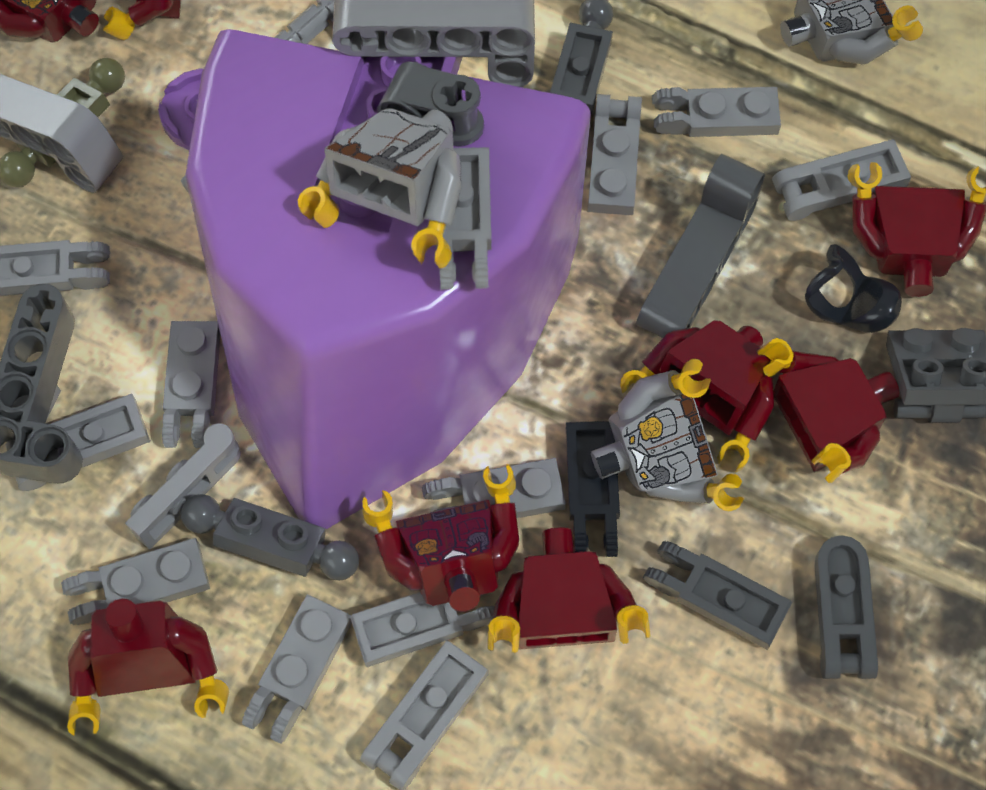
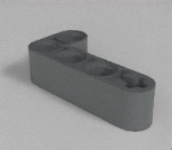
[636,154,765,338]
[0,284,83,484]

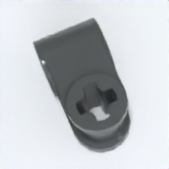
[377,61,485,146]

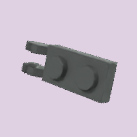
[643,541,792,650]

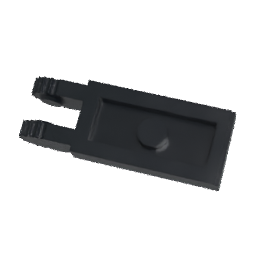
[565,421,620,557]

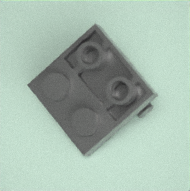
[886,328,986,423]

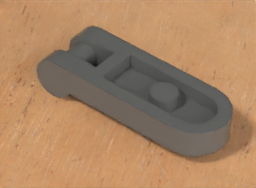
[815,535,878,679]

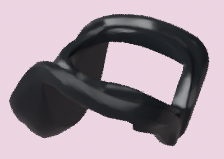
[805,244,902,333]

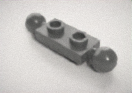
[550,0,613,115]
[181,494,359,581]

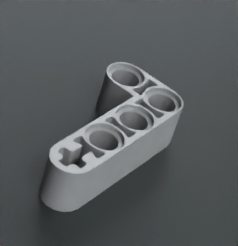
[332,0,535,87]
[0,74,123,193]

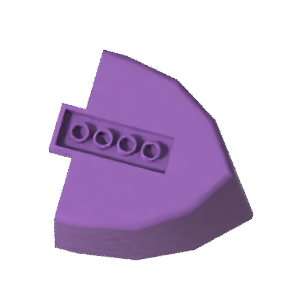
[186,29,591,529]

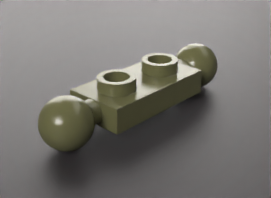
[0,58,125,187]

